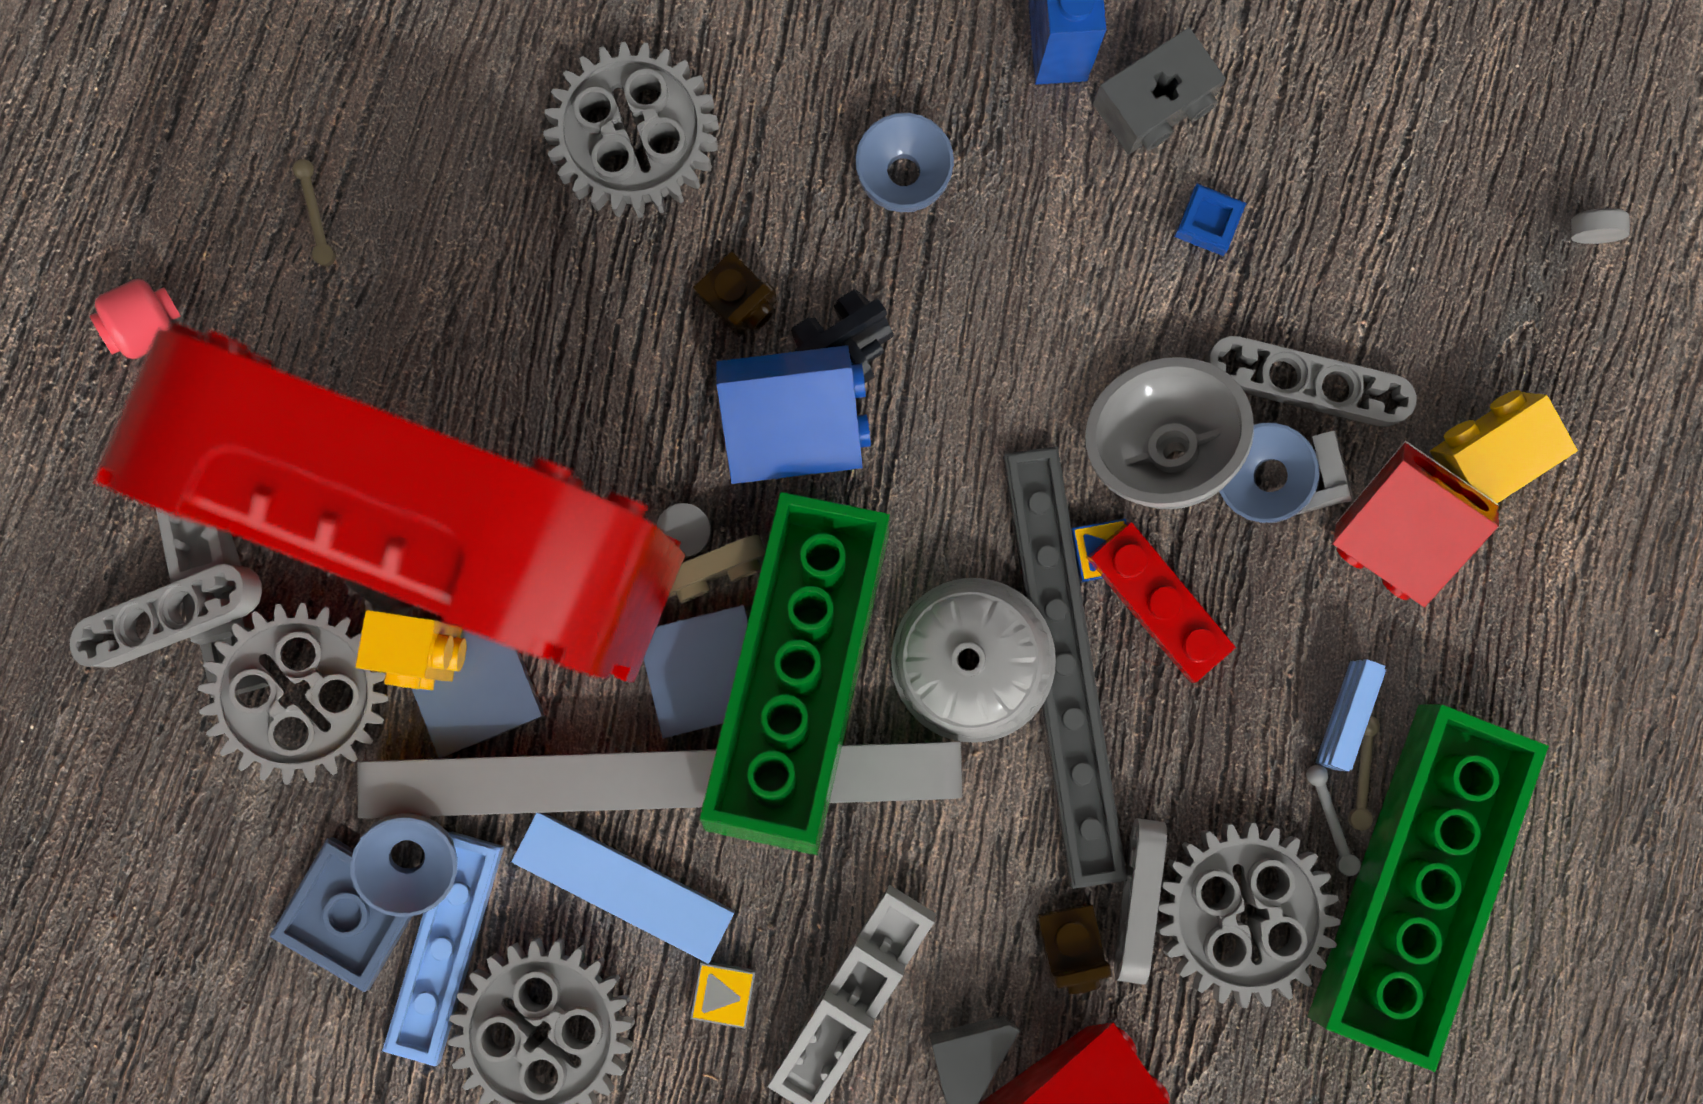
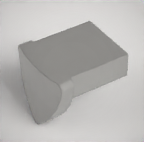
[1296,431,1354,515]

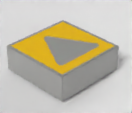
[690,961,756,1029]

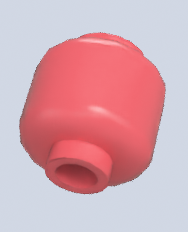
[89,279,181,360]

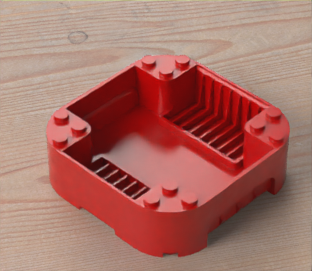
[92,321,685,683]

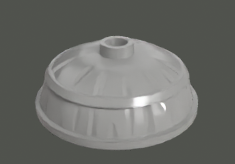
[1085,357,1254,509]
[891,578,1056,743]

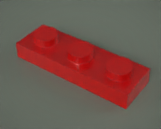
[1086,522,1236,683]

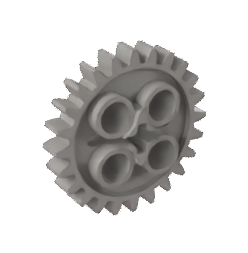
[543,42,719,218]
[198,603,389,785]
[1156,822,1340,1008]
[448,937,635,1104]

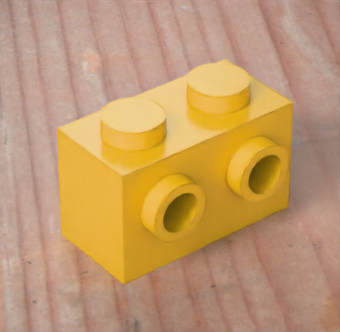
[1430,390,1578,503]
[355,610,467,690]

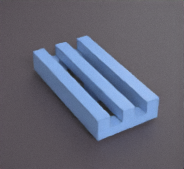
[1315,659,1386,772]

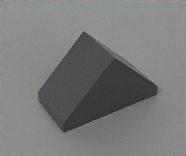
[929,1015,1020,1104]

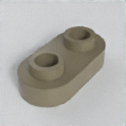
[669,535,766,603]

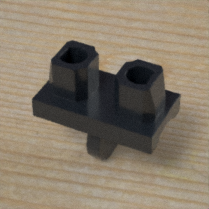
[791,289,894,383]

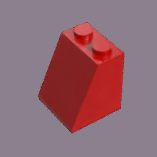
[979,1022,1170,1104]

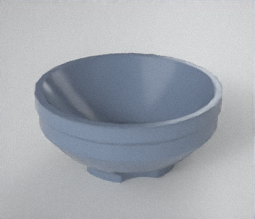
[856,113,954,213]
[1219,423,1319,523]
[350,813,458,917]

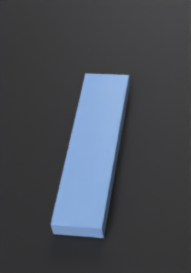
[511,813,735,964]
[382,831,504,1067]

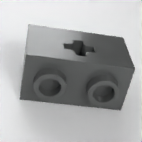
[1093,27,1226,155]

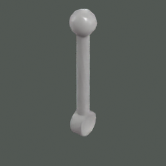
[1306,764,1361,876]

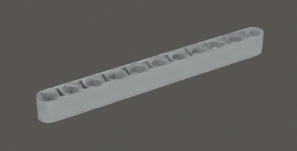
[357,742,963,818]

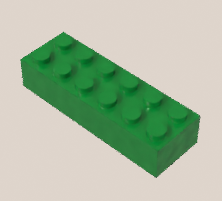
[699,492,890,856]
[1307,704,1549,1072]

